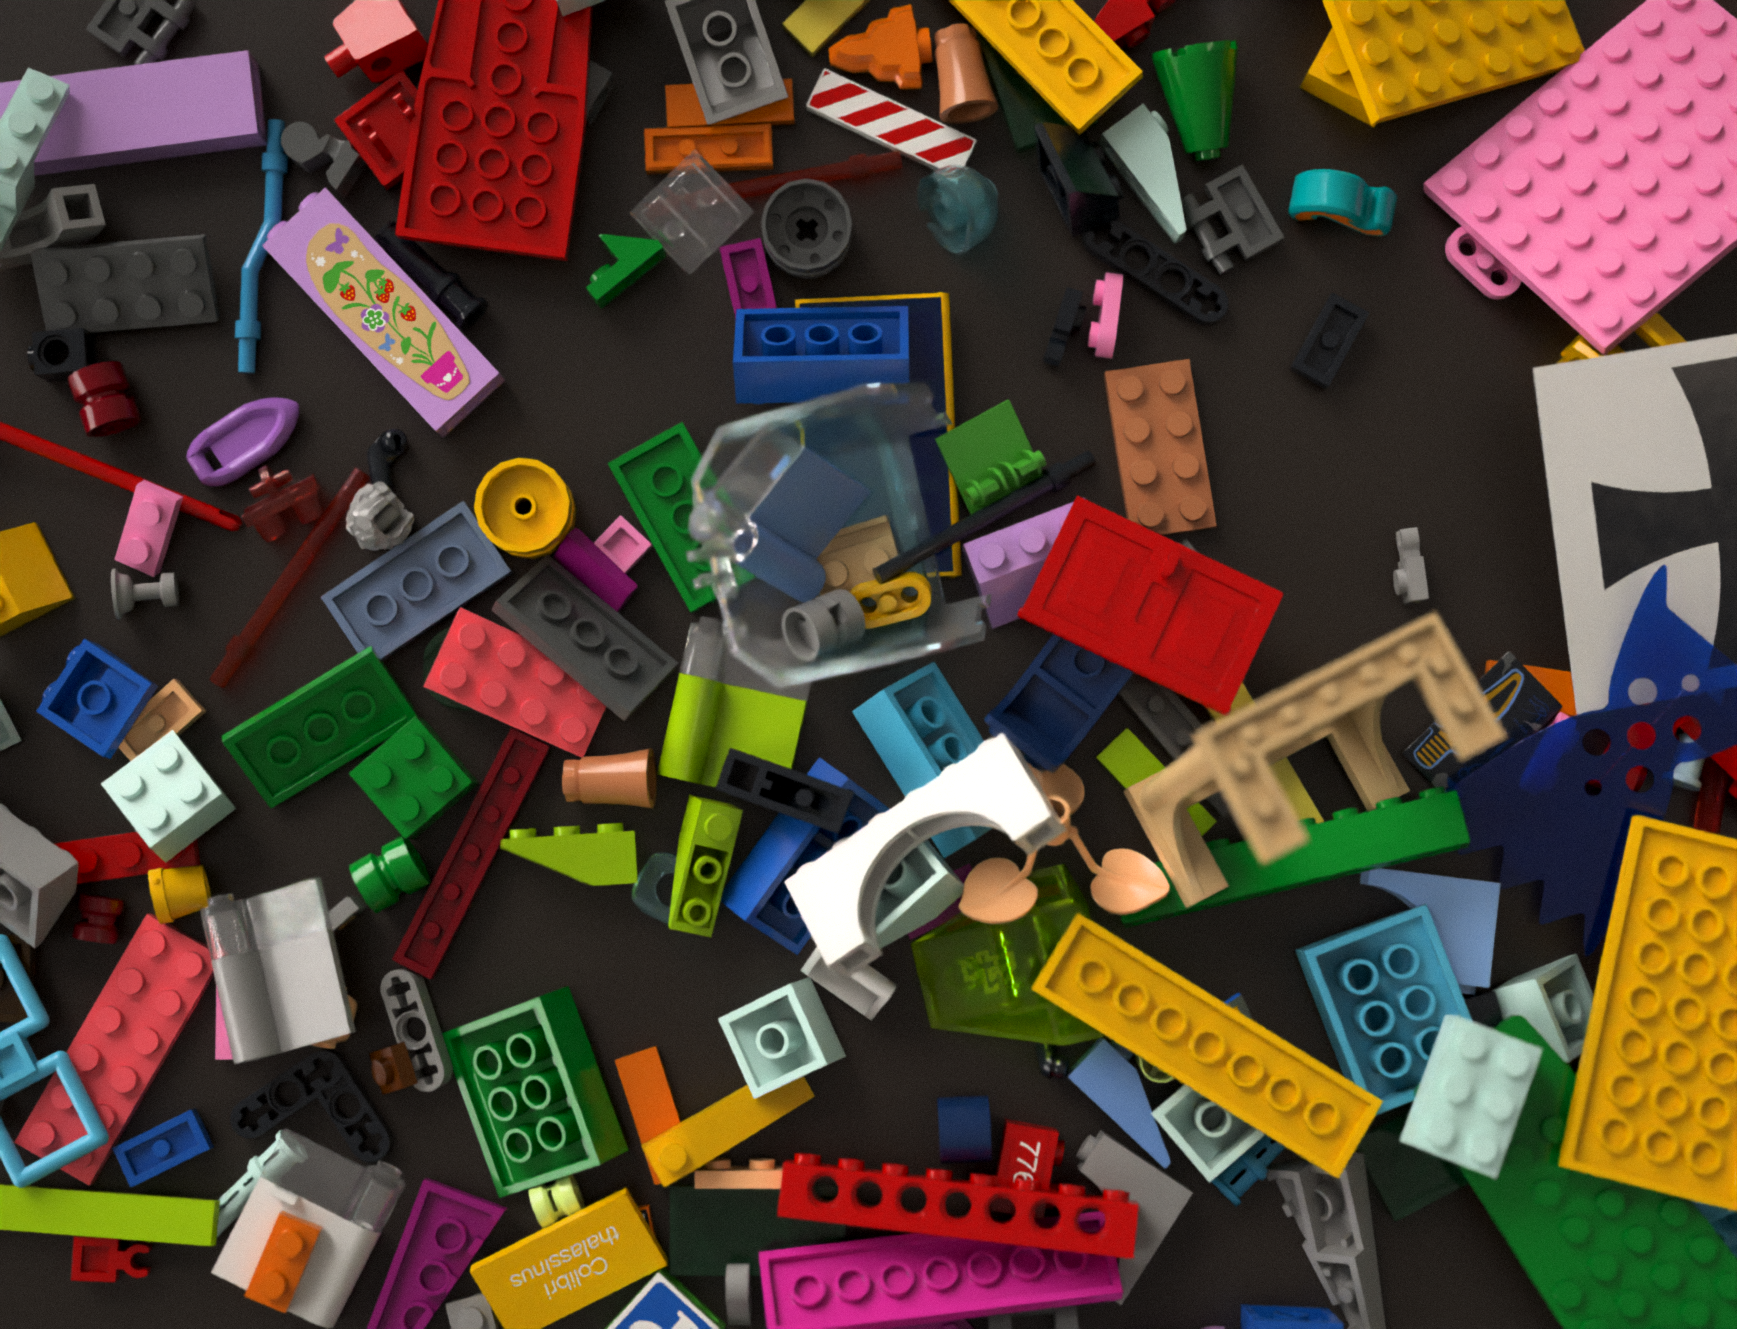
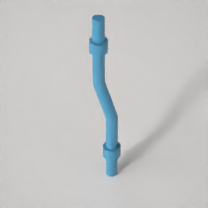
[235,119,288,374]

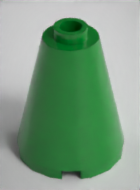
[1152,40,1238,161]

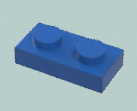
[112,1108,214,1188]

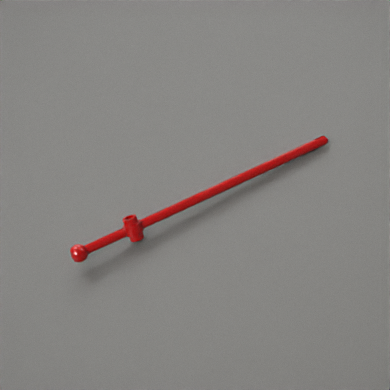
[0,421,242,532]

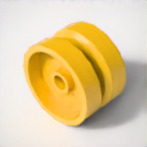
[474,458,577,559]

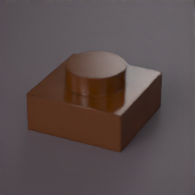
[369,1041,418,1095]

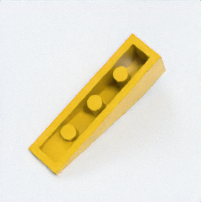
[641,1077,815,1187]

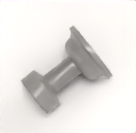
[111,568,179,620]

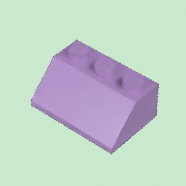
[962,498,1085,629]

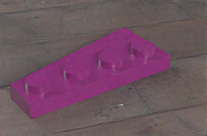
[367,1177,507,1329]

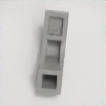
[0,184,106,269]

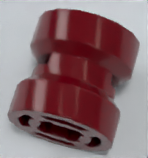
[72,894,124,944]

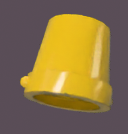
[148,865,212,925]

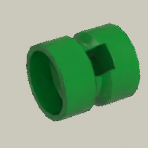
[349,835,431,913]

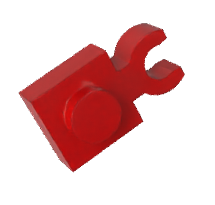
[71,1236,152,1282]

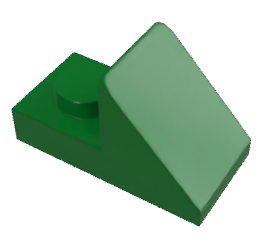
[586,234,667,309]

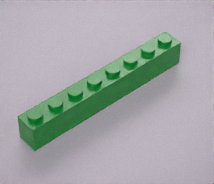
[1120,787,1471,928]

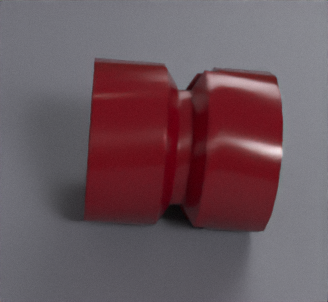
[67,361,141,438]

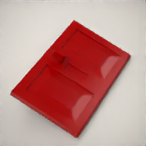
[1017,496,1284,716]

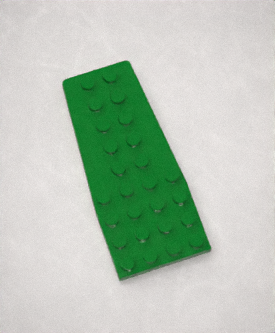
[1414,1015,1737,1329]

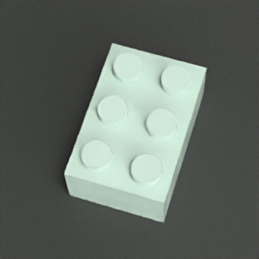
[1399,1015,1543,1178]

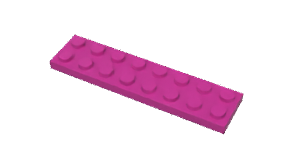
[758,1211,1123,1329]

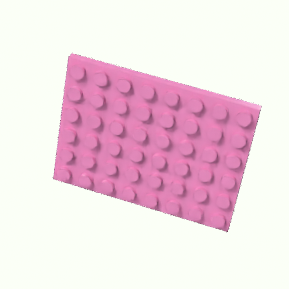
[1423,0,1737,356]

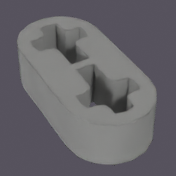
[726,1264,752,1326]

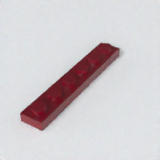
[392,727,552,980]

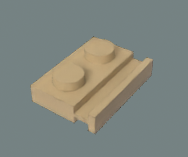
[817,515,905,596]

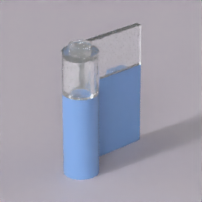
[689,421,871,602]

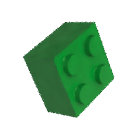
[349,716,479,840]

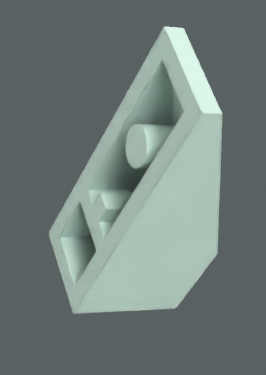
[1099,104,1186,245]

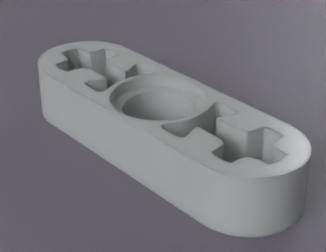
[380,967,453,1092]

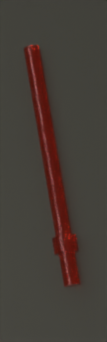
[649,151,902,215]
[209,467,369,689]

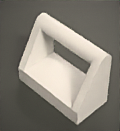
[800,946,896,1021]

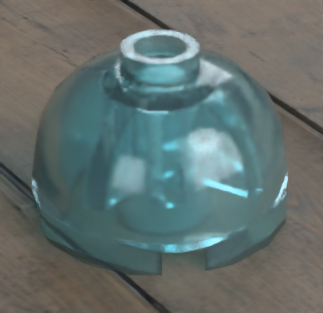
[917,165,998,254]

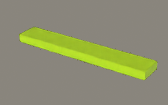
[0,1184,220,1246]

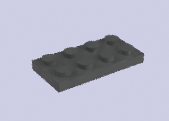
[30,234,220,333]
[491,554,678,721]

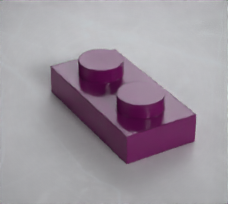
[719,238,777,319]

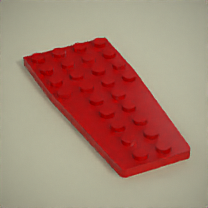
[395,0,593,261]

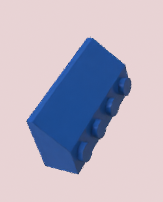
[733,306,910,404]
[721,757,890,955]

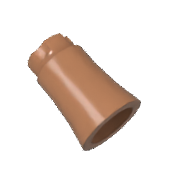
[934,24,999,124]
[562,748,657,809]

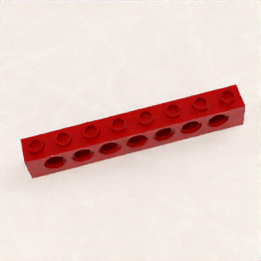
[777,1153,1139,1259]

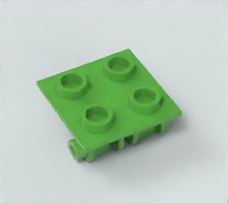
[935,399,1046,515]

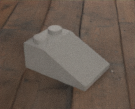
[665,0,788,126]

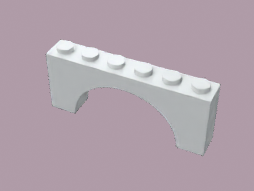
[785,733,1066,979]

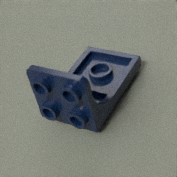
[984,634,1134,773]

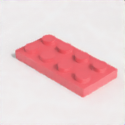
[423,607,606,758]

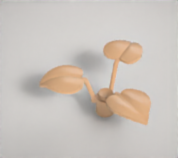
[959,763,1169,924]

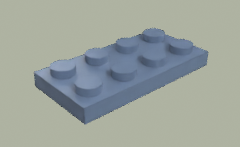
[321,500,513,661]

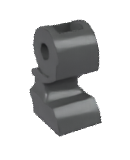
[281,122,367,199]

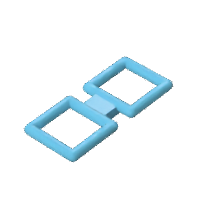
[0,934,109,1188]

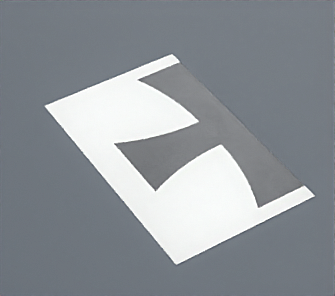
[1533,334,1737,716]

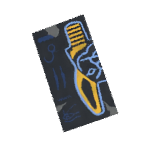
[1402,651,1563,804]

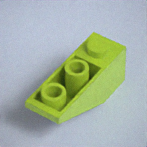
[668,794,743,937]
[500,823,638,886]

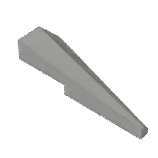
[1266,1152,1386,1329]

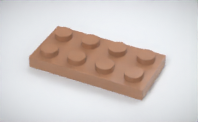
[1104,359,1217,536]

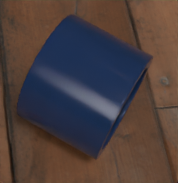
[937,1095,992,1164]

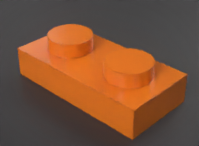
[244,1210,323,1313]

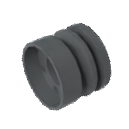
[761,178,852,280]

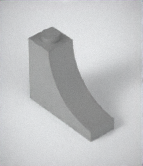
[1076,1130,1193,1305]

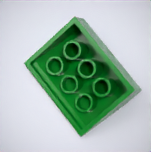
[442,986,628,1198]

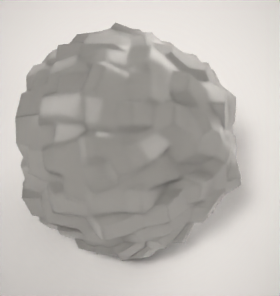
[346,482,415,551]

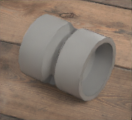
[782,588,865,662]

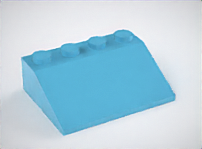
[1295,904,1473,1115]

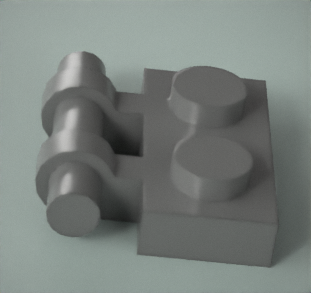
[86,0,196,65]
[1181,164,1285,275]

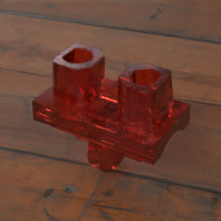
[241,465,324,543]

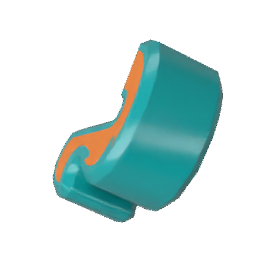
[1288,169,1397,236]

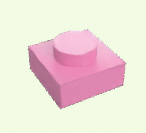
[594,515,653,574]

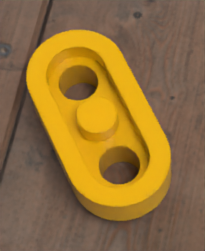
[849,571,932,629]

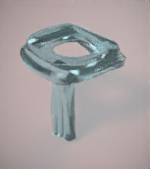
[632,852,676,925]

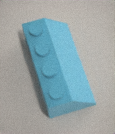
[852,661,992,858]

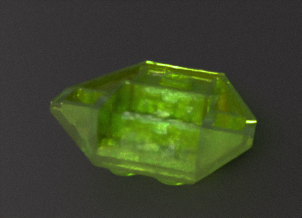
[911,863,1105,1046]

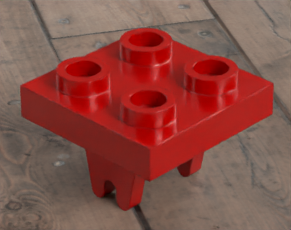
[334,70,417,190]

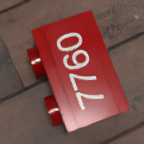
[990,1118,1065,1220]

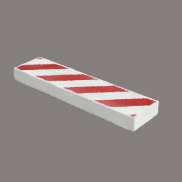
[806,68,977,181]

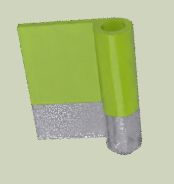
[657,616,817,787]

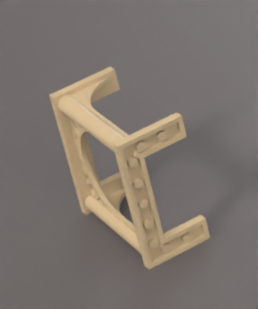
[1123,612,1506,909]

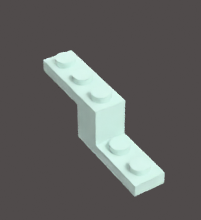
[0,67,70,252]

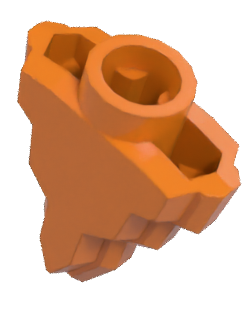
[828,4,932,89]

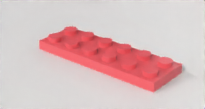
[14,913,225,1185]

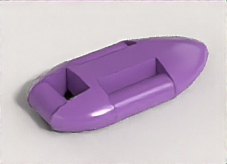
[186,397,299,486]

